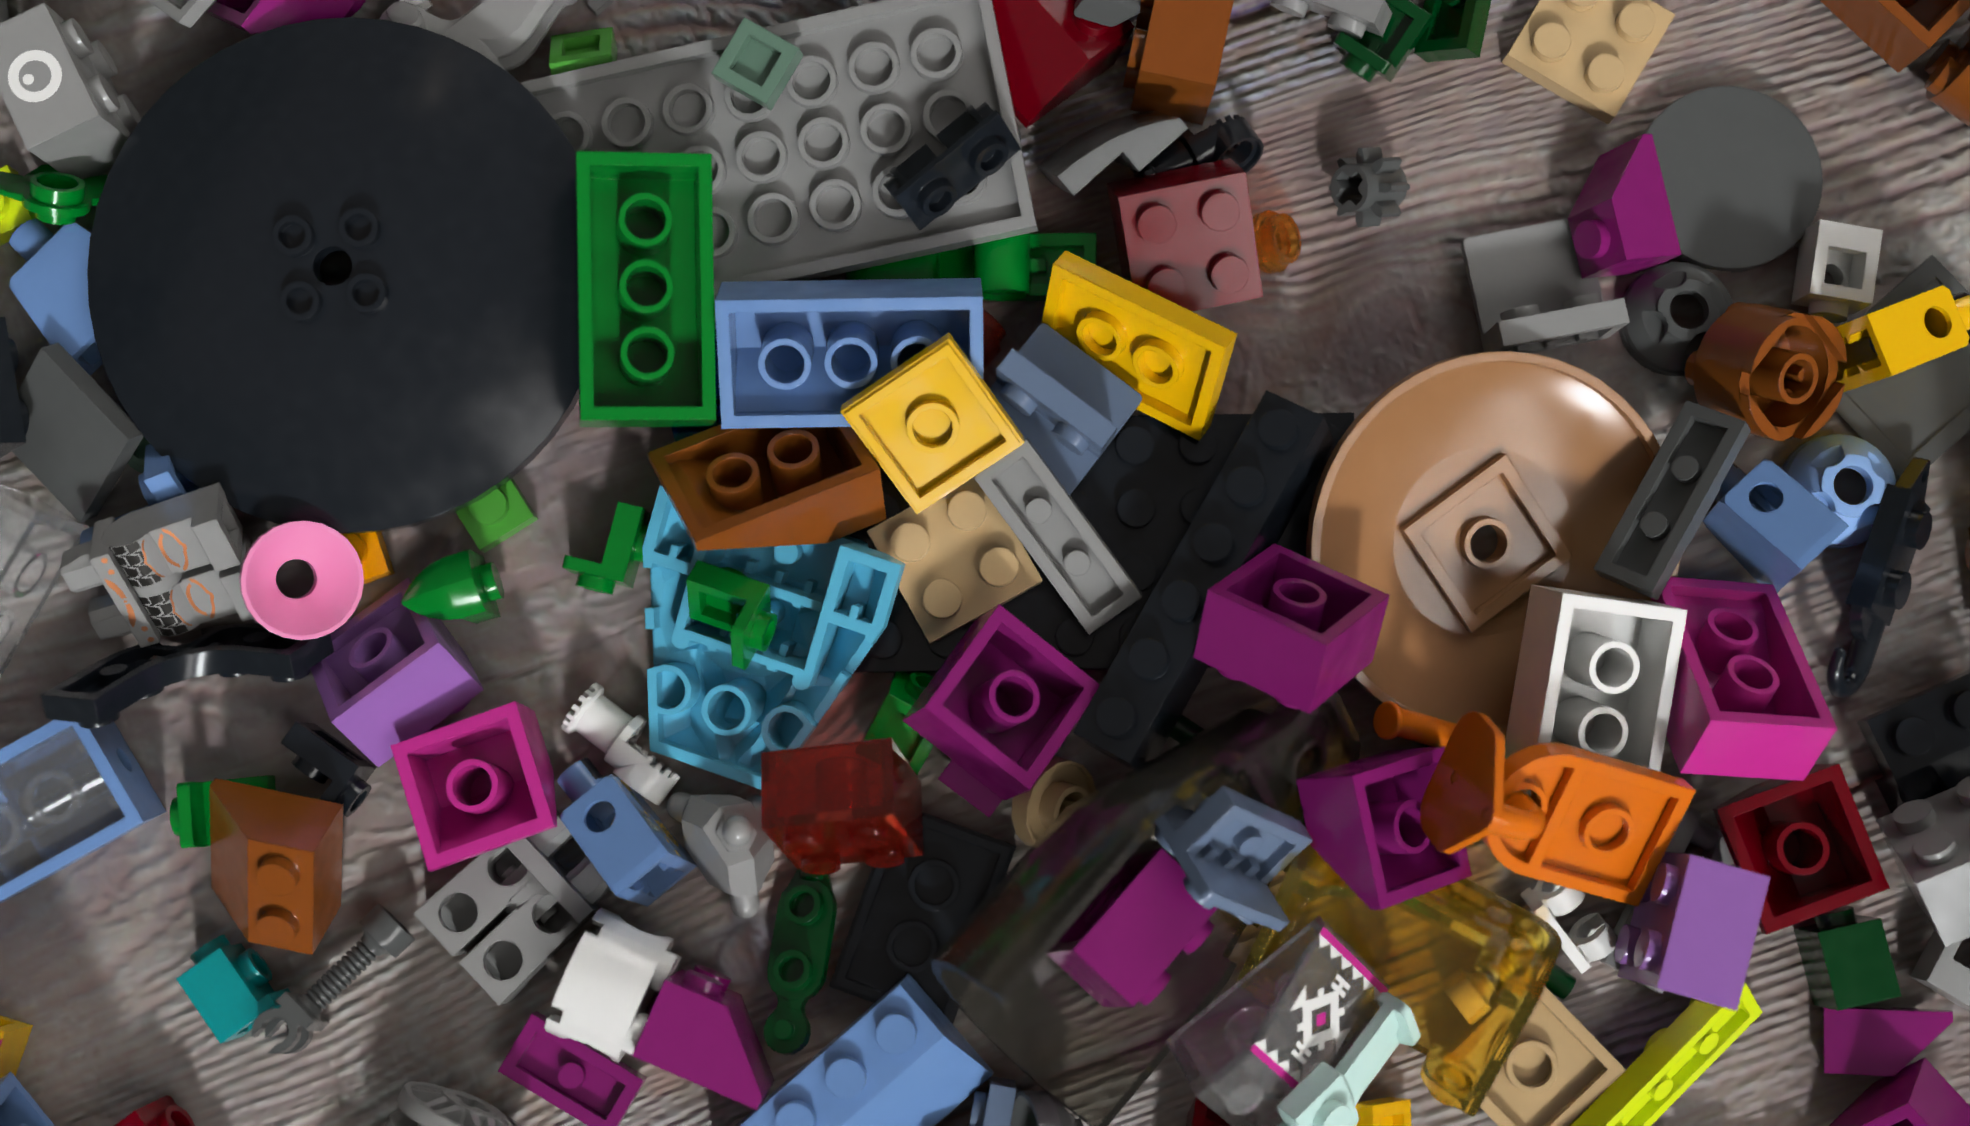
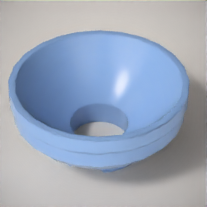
[1781,434,1897,549]

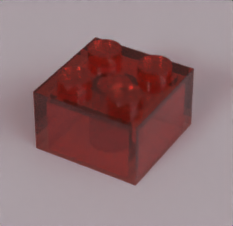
[761,737,924,875]

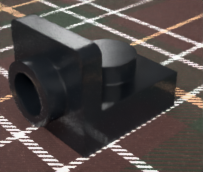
[281,721,376,817]

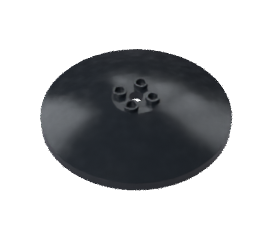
[87,17,579,534]

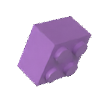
[1614,852,1770,1011]

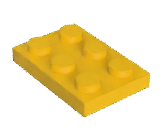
[1041,250,1237,441]

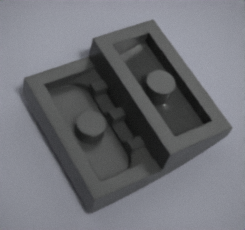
[1037,111,1188,196]

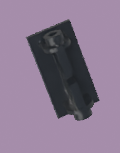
[883,102,1021,231]

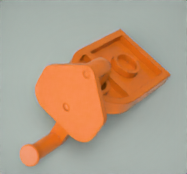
[1373,701,1696,907]

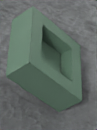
[711,17,804,111]

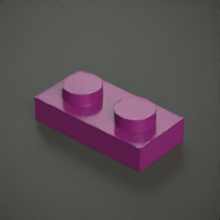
[498,1011,647,1126]

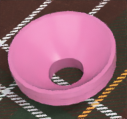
[239,520,364,640]

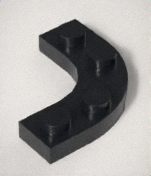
[40,623,334,728]

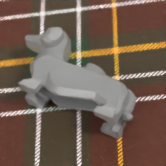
[379,0,615,71]

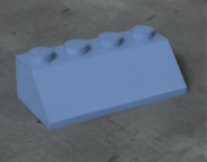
[715,278,984,429]
[735,973,994,1126]

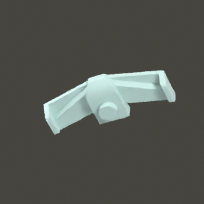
[1276,992,1421,1126]

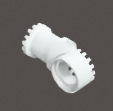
[561,682,680,806]

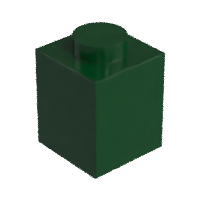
[1794,906,1901,1011]

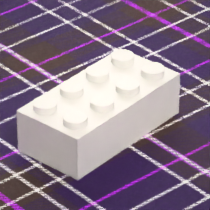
[1504,584,1688,796]

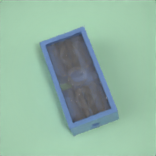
[0,720,167,904]

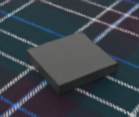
[12,343,143,523]

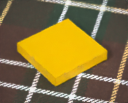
[840,332,1025,514]

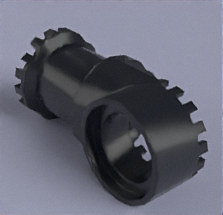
[1131,115,1264,177]

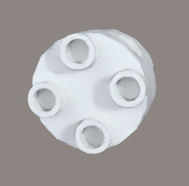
[545,908,682,1063]

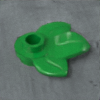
[0,164,108,225]

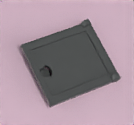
[1835,255,1970,478]

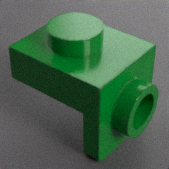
[562,501,651,595]
[686,560,777,670]

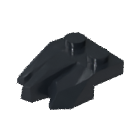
[1856,669,1970,813]

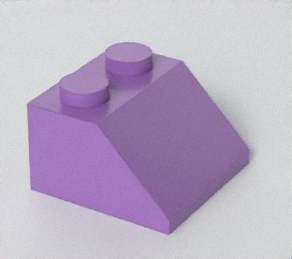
[310,578,484,768]

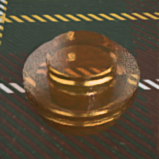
[1252,210,1301,274]

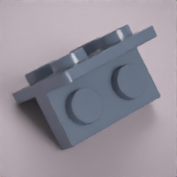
[990,323,1142,495]
[1145,785,1313,932]

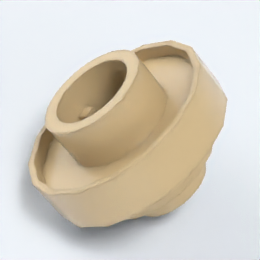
[1011,756,1096,854]

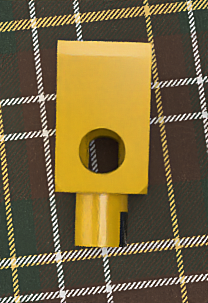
[1836,285,1970,392]

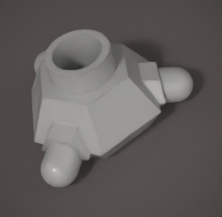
[666,792,784,918]

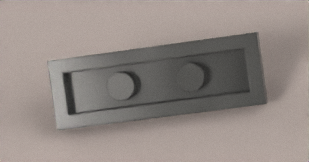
[1593,400,1751,600]

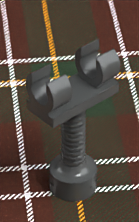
[251,903,416,1054]

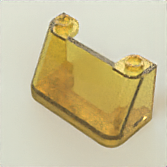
[1235,844,1562,1117]

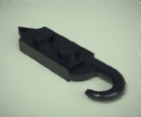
[1826,457,1932,698]

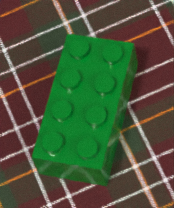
[575,151,716,427]

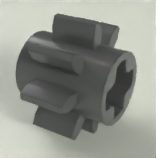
[1329,147,1410,227]

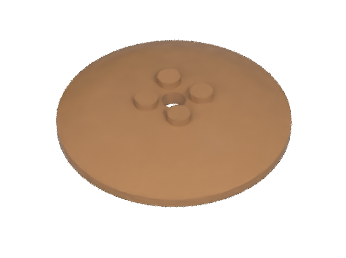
[1306,351,1680,737]

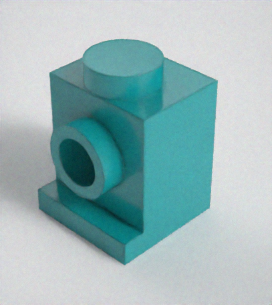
[176,934,291,1044]

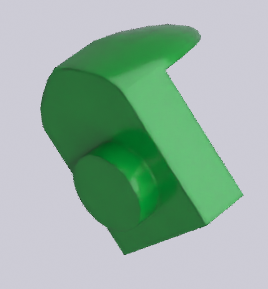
[402,549,504,624]

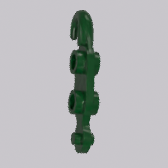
[764,819,878,1055]

